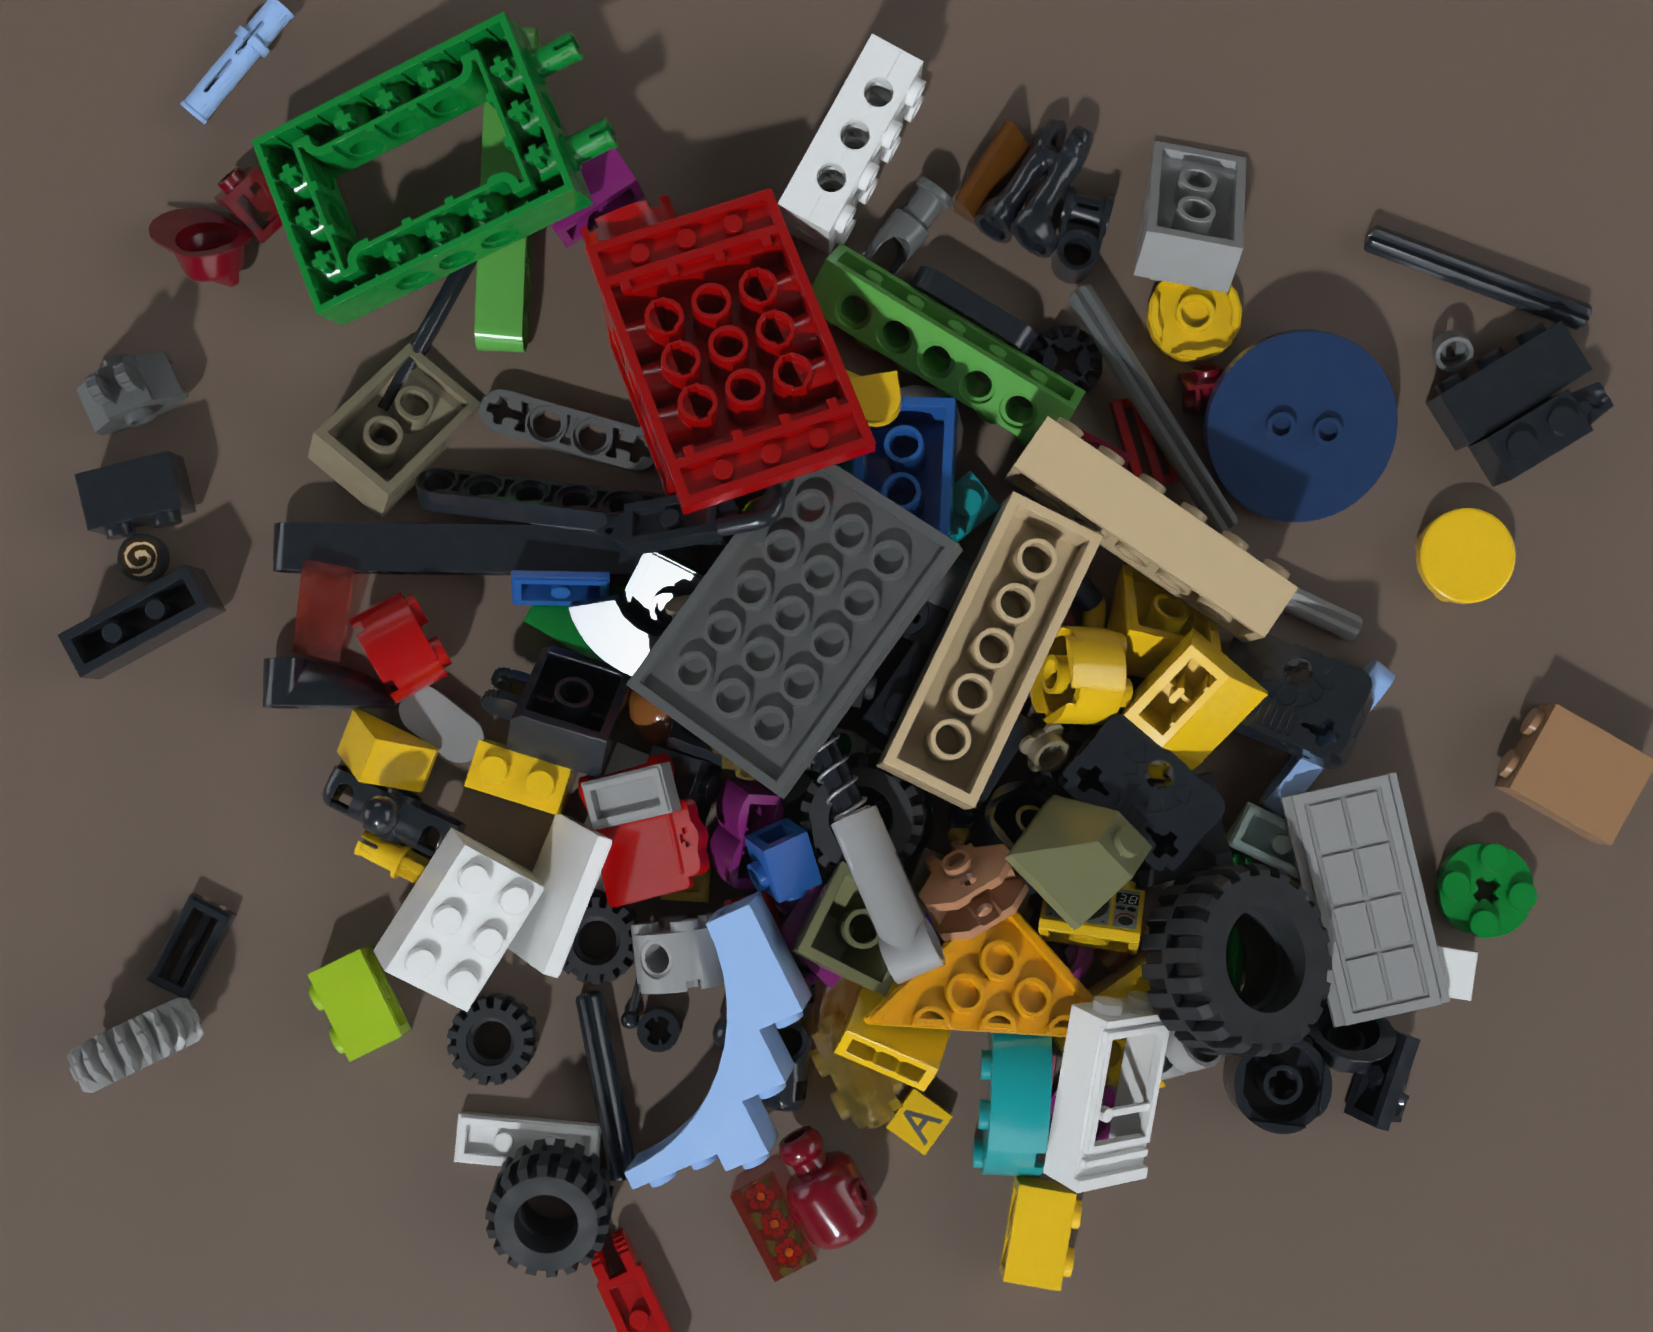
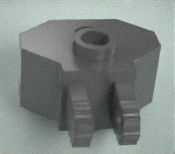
[76,350,189,436]

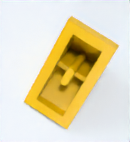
[337,708,440,792]

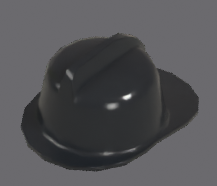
[1307,998,1396,1074]

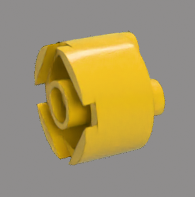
[1030,625,1133,725]

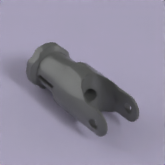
[861,176,954,276]

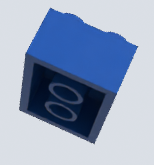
[853,397,958,539]

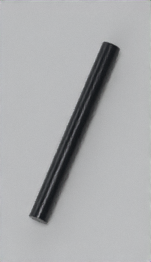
[378,261,477,412]

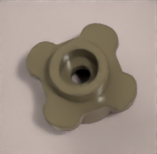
[1019,723,1071,772]

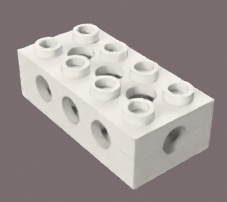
[778,34,926,254]

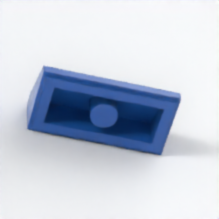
[511,570,610,606]

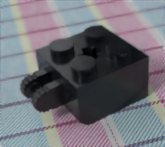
[480,646,632,778]

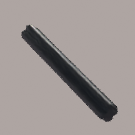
[1364,225,1592,330]

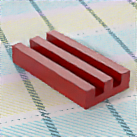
[1110,388,1180,486]

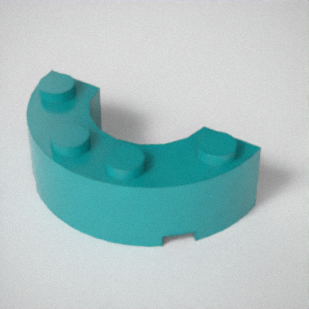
[972,1032,1052,1177]

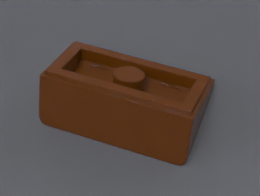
[953,120,1030,226]

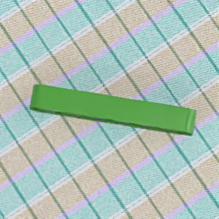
[474,27,540,352]

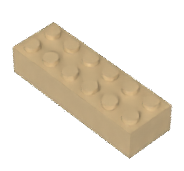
[1004,416,1299,643]
[876,491,1103,810]

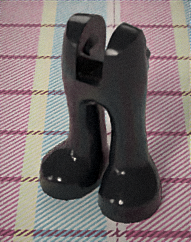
[974,119,1094,258]

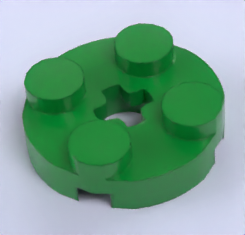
[1434,842,1537,939]

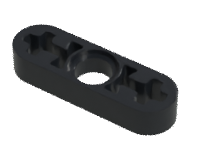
[909,266,1037,355]

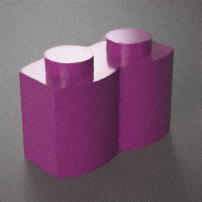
[709,778,784,889]

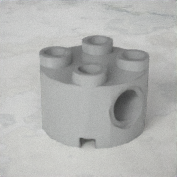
[630,912,724,994]

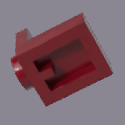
[214,166,283,243]

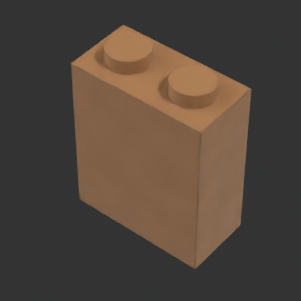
[1494,704,1653,845]

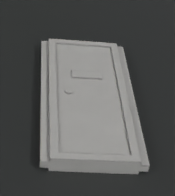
[1280,772,1450,1027]

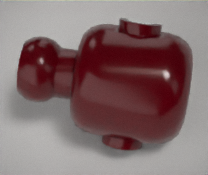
[779,1126,878,1250]

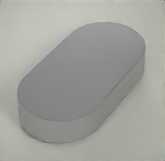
[399,686,487,763]

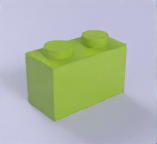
[307,944,412,1062]

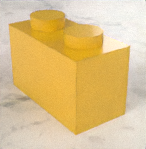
[464,739,577,815]
[999,1176,1082,1291]

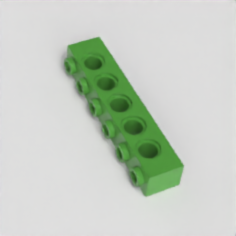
[812,243,1086,446]

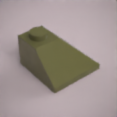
[1005,795,1152,930]
[789,861,927,997]

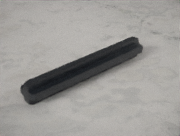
[575,991,635,1181]

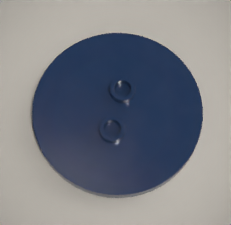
[1204,329,1398,522]

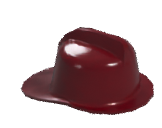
[148,208,252,287]

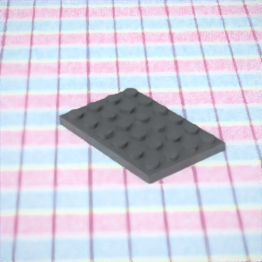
[626,465,963,799]

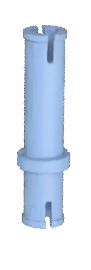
[180,0,295,125]

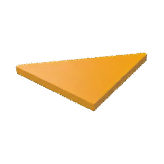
[863,910,1119,1041]

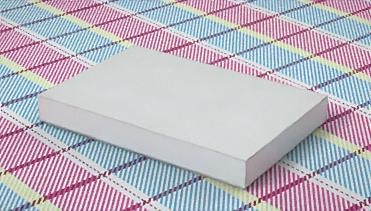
[508,814,612,978]

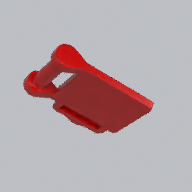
[578,753,710,907]

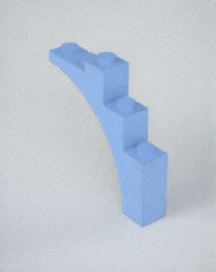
[624,891,812,1189]

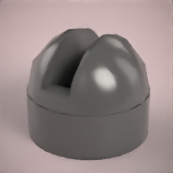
[1431,330,1474,372]

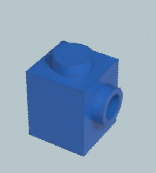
[744,817,823,903]

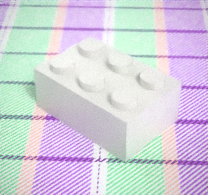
[373,828,545,1012]

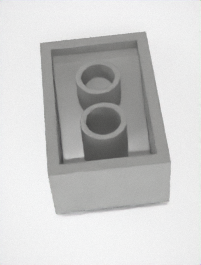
[1133,141,1247,293]

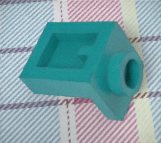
[952,471,1000,543]

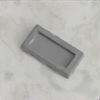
[581,762,682,830]

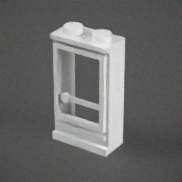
[1043,991,1170,1193]

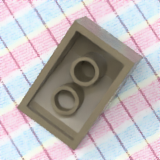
[308,343,480,519]

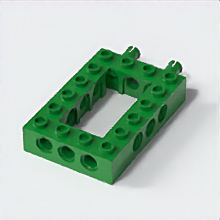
[251,11,619,326]

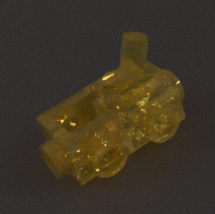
[809,1012,904,1129]

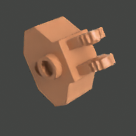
[918,838,1029,941]

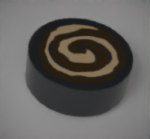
[117,534,170,582]

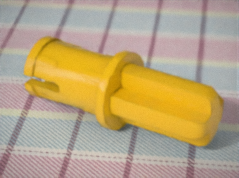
[354,830,431,884]

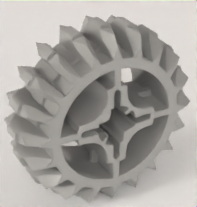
[66,997,204,1093]

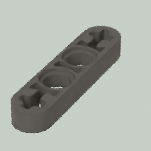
[479,389,655,473]

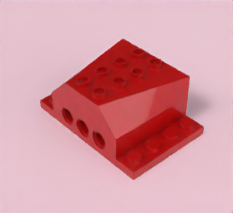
[584,188,876,515]

